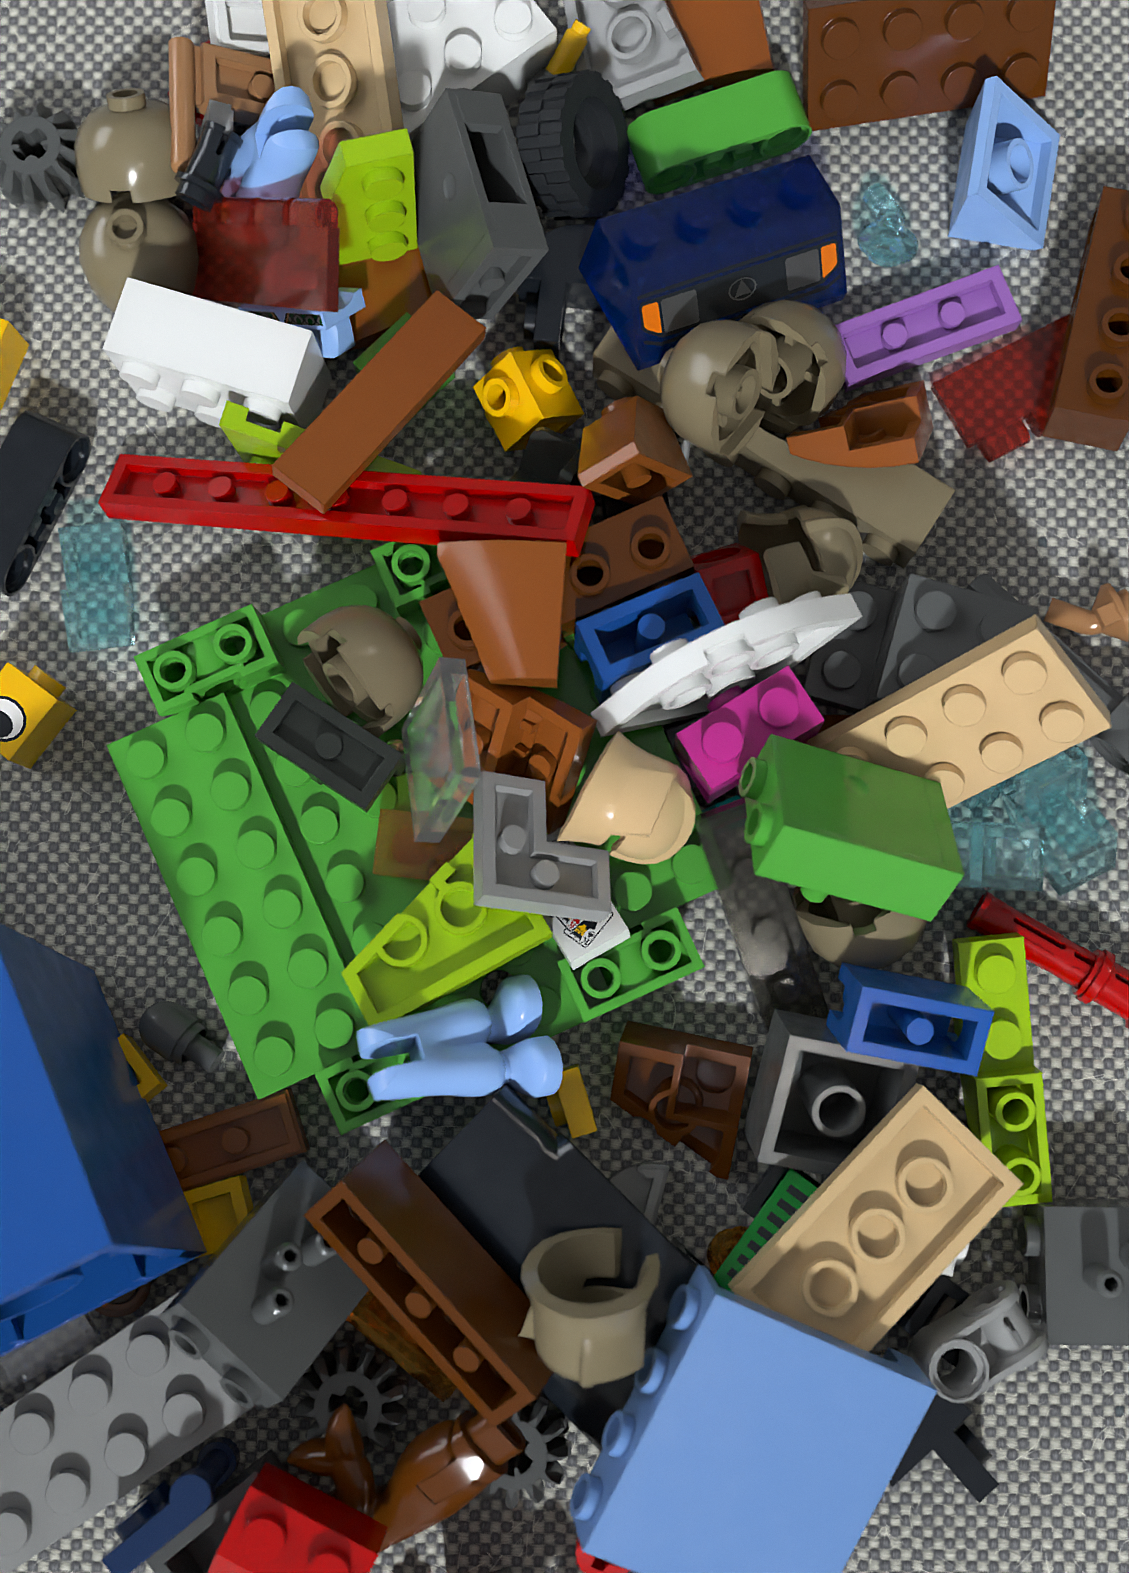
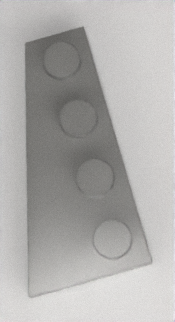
[563,0,704,112]

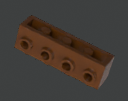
[1042,186,1129,452]
[419,495,694,685]
[304,1139,554,1428]

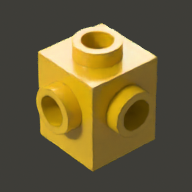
[473,347,584,452]

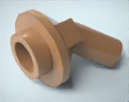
[1043,583,1129,642]

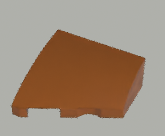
[786,380,933,468]
[437,540,567,688]

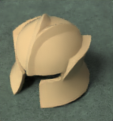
[557,730,696,864]

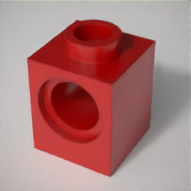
[690,543,769,626]

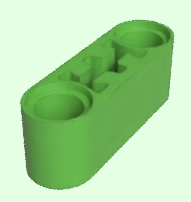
[627,70,812,194]

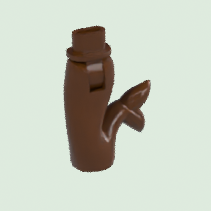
[286,1404,526,1553]

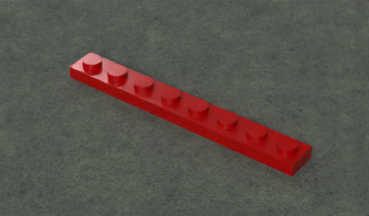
[98,454,595,557]

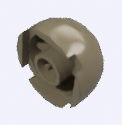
[74,88,197,203]
[79,191,206,313]
[739,300,847,434]
[657,320,778,457]
[297,605,424,738]
[793,886,927,969]

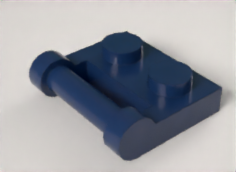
[101,1437,240,1573]

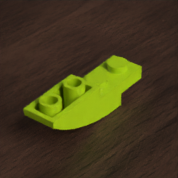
[952,932,1053,1207]

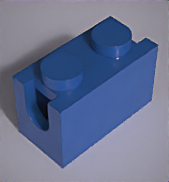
[574,572,725,705]
[826,962,994,1076]

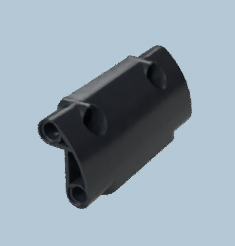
[418,1084,696,1452]

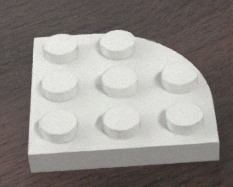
[591,591,862,737]

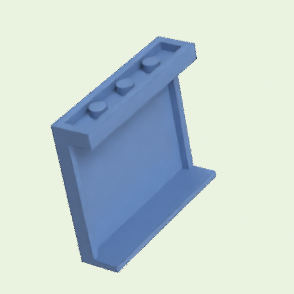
[570,1264,937,1573]

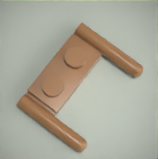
[168,37,275,173]

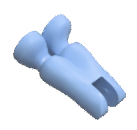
[220,86,319,260]
[356,974,563,1101]

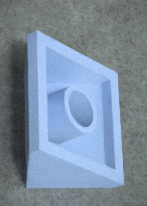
[948,76,1060,250]

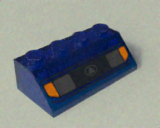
[578,155,847,371]

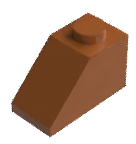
[578,396,693,506]

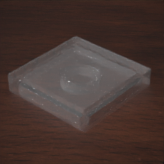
[401,657,482,843]

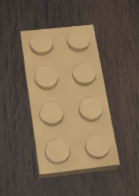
[262,0,404,224]
[807,614,1111,809]
[728,1083,1023,1352]

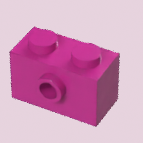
[674,666,825,803]

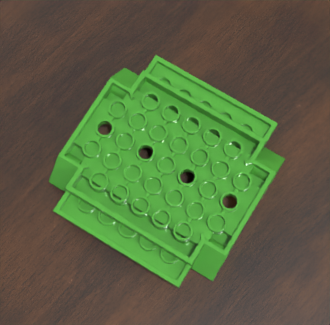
[106,542,734,1135]

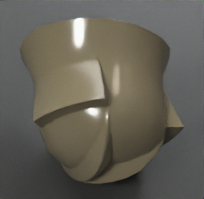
[736,504,863,605]
[519,1227,661,1388]

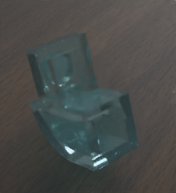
[1002,745,1118,896]

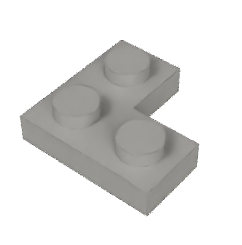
[473,771,611,923]

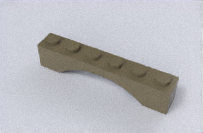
[593,293,956,569]

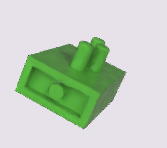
[739,734,964,922]

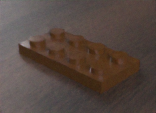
[803,0,1056,131]

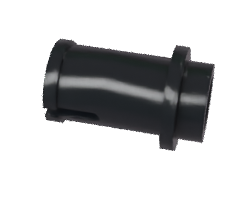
[174,120,243,212]

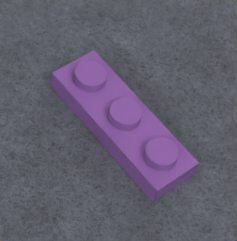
[835,265,1022,393]

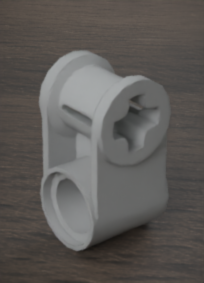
[908,1280,1050,1403]

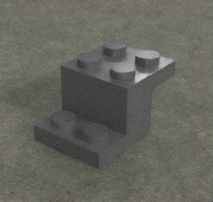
[802,573,1038,714]

